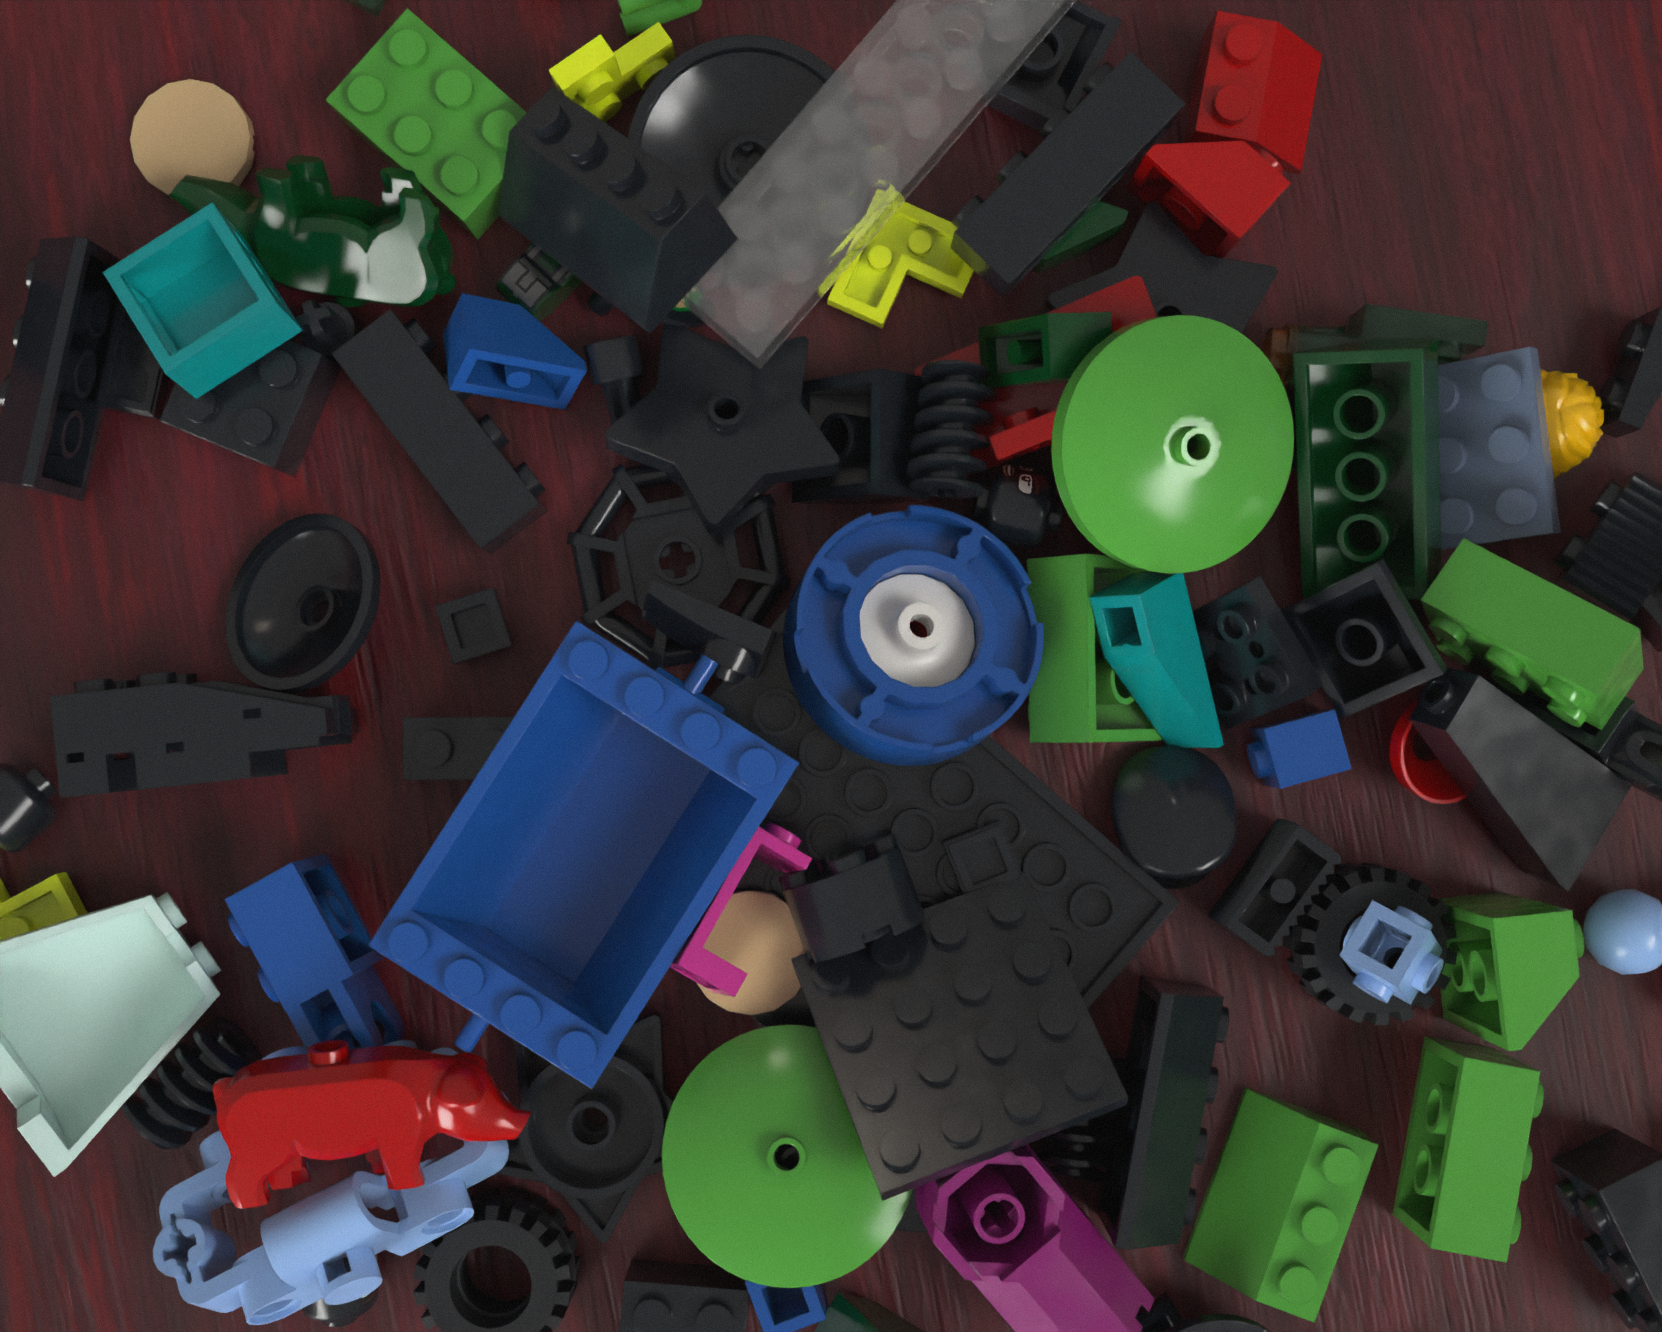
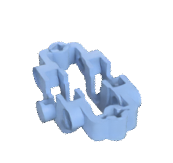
[153,1040,510,1325]

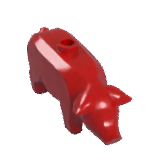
[213,1040,531,1208]

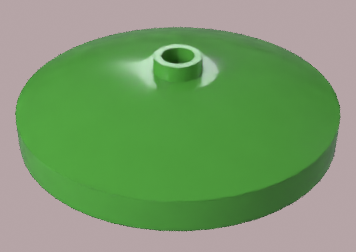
[1051,315,1294,574]
[662,1025,913,1288]

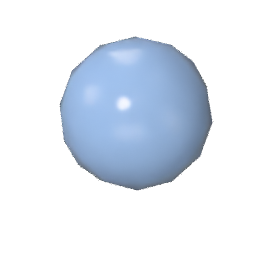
[1583,889,1662,975]

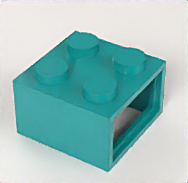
[103,202,303,399]

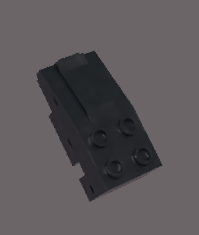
[50,672,359,798]

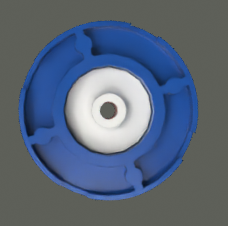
[783,505,1044,766]

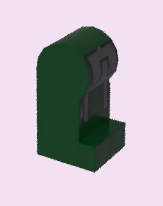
[496,243,583,321]

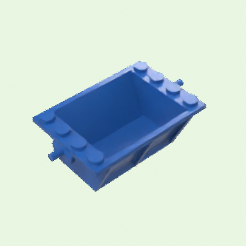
[368,621,800,1089]

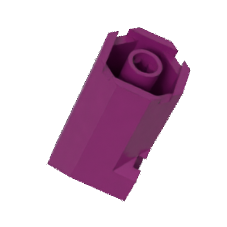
[916,1144,1155,1332]

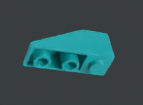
[1089,572,1224,748]

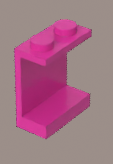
[670,822,812,997]

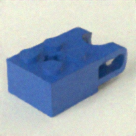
[224,853,404,1049]

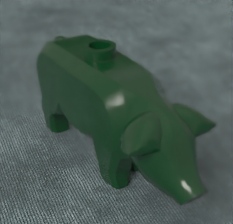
[168,155,456,307]

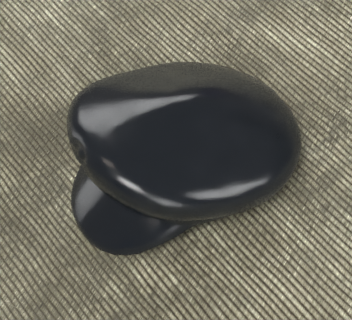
[1110,745,1238,889]

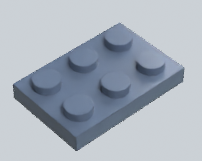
[1438,347,1561,551]

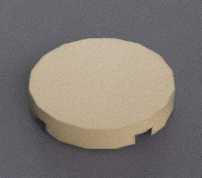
[130,79,255,196]
[697,890,806,1015]

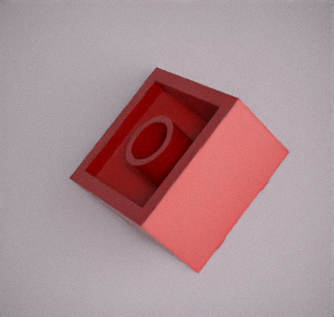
[1183,10,1322,174]
[1126,141,1291,258]

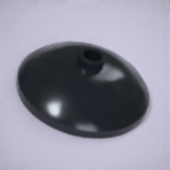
[225,513,381,693]

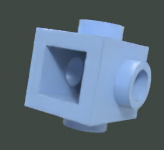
[1340,900,1444,1005]

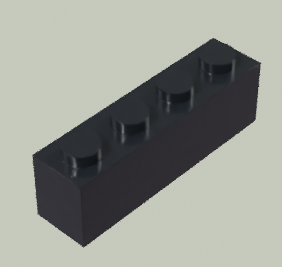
[951,52,1185,299]
[332,309,549,554]

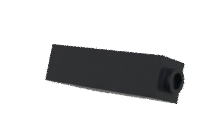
[1409,667,1632,891]

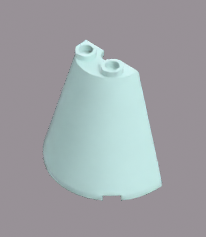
[0,892,221,1177]

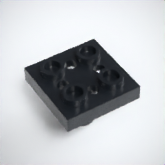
[1192,576,1324,730]

